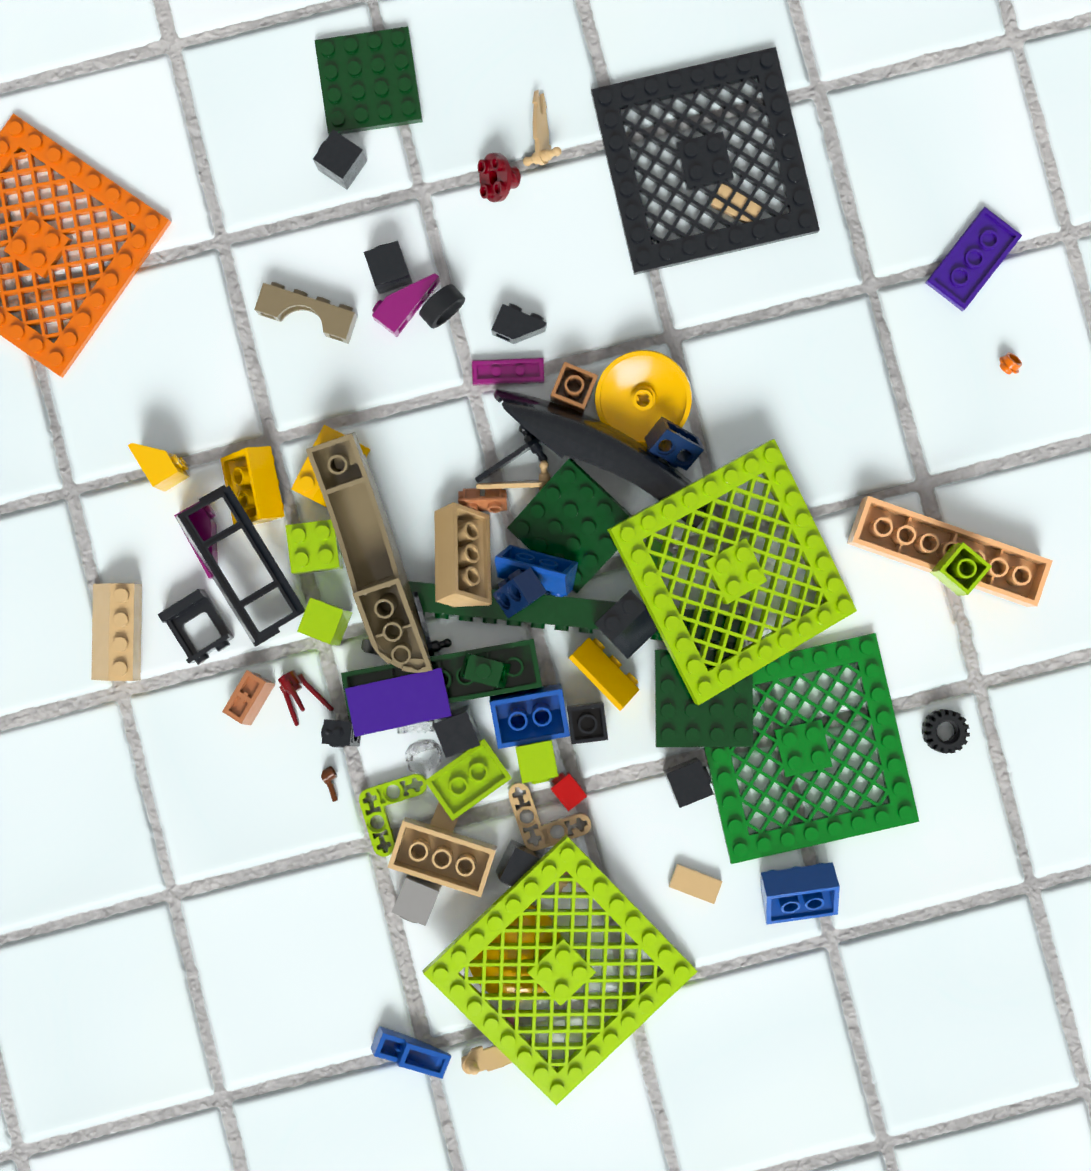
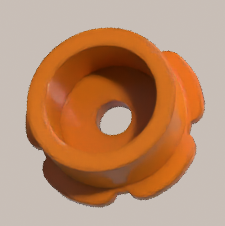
[999,352,1022,374]

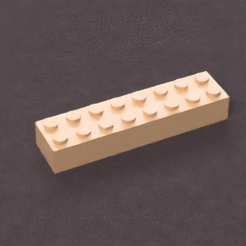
[847,496,1053,607]

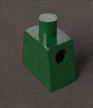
[460,652,511,688]

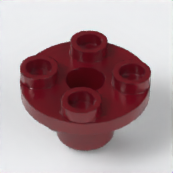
[477,153,521,202]

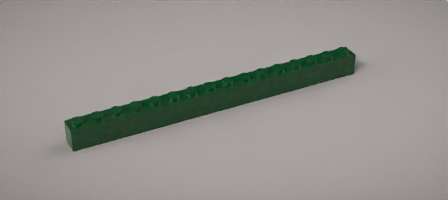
[408,581,744,648]

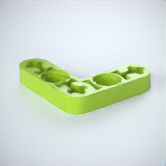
[359,773,427,857]

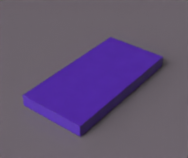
[925,207,1023,312]
[345,668,452,737]

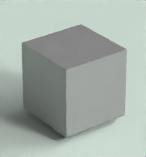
[392,874,442,926]

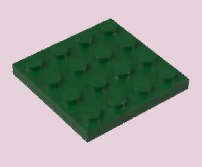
[314,26,423,135]
[507,458,632,593]
[654,649,753,747]

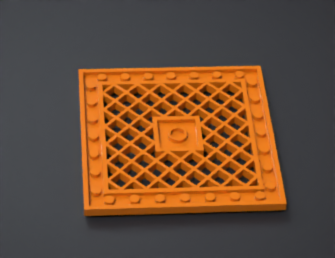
[0,113,172,378]

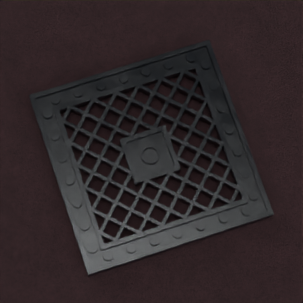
[591,47,820,275]

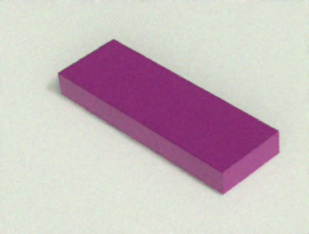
[472,358,544,386]

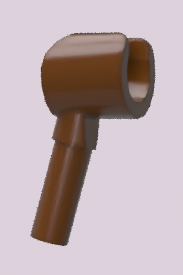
[321,766,338,802]

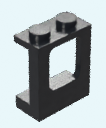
[157,589,234,665]

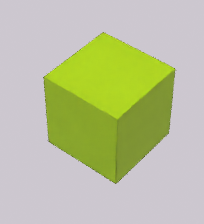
[930,542,992,596]
[297,597,353,646]
[515,740,558,784]

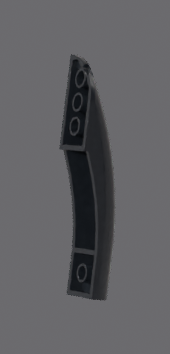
[493,389,708,528]

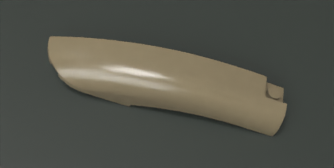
[306,432,433,673]

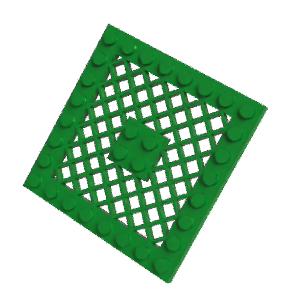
[704,633,920,864]

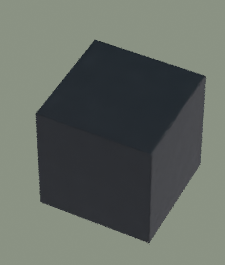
[313,129,367,190]
[363,240,413,294]
[567,702,608,744]
[433,705,482,758]
[663,757,714,808]
[495,839,544,886]

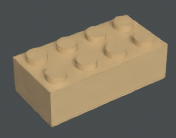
[387,817,497,898]

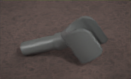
[361,639,378,655]

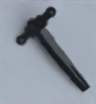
[475,425,548,483]
[412,591,452,657]

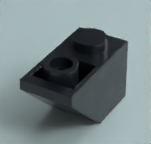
[491,303,547,344]

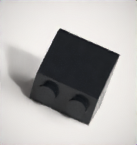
[594,590,658,659]

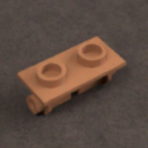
[458,488,507,513]

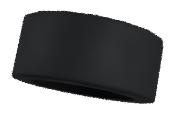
[419,284,465,329]

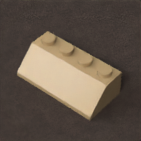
[434,502,492,607]
[91,583,142,681]

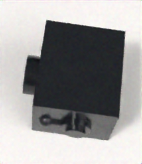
[321,719,361,748]

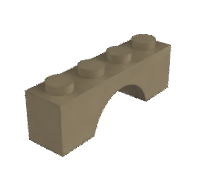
[254,282,358,344]

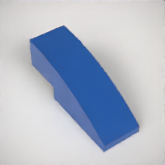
[370,1026,451,1079]

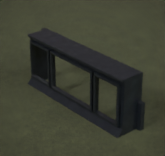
[175,485,305,647]

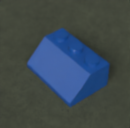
[495,545,578,597]
[489,683,570,749]
[761,862,840,925]

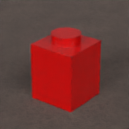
[550,771,587,812]

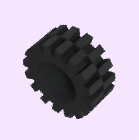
[922,709,970,754]

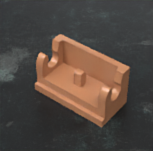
[222,670,275,725]

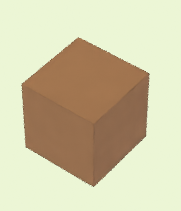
[550,362,598,414]

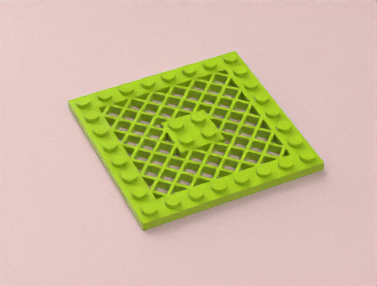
[607,439,857,705]
[422,834,698,1106]

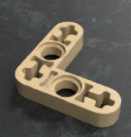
[508,782,591,851]

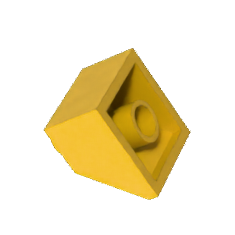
[128,443,189,492]

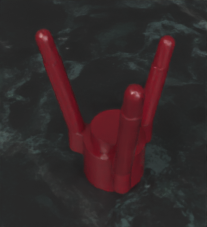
[278,670,334,726]

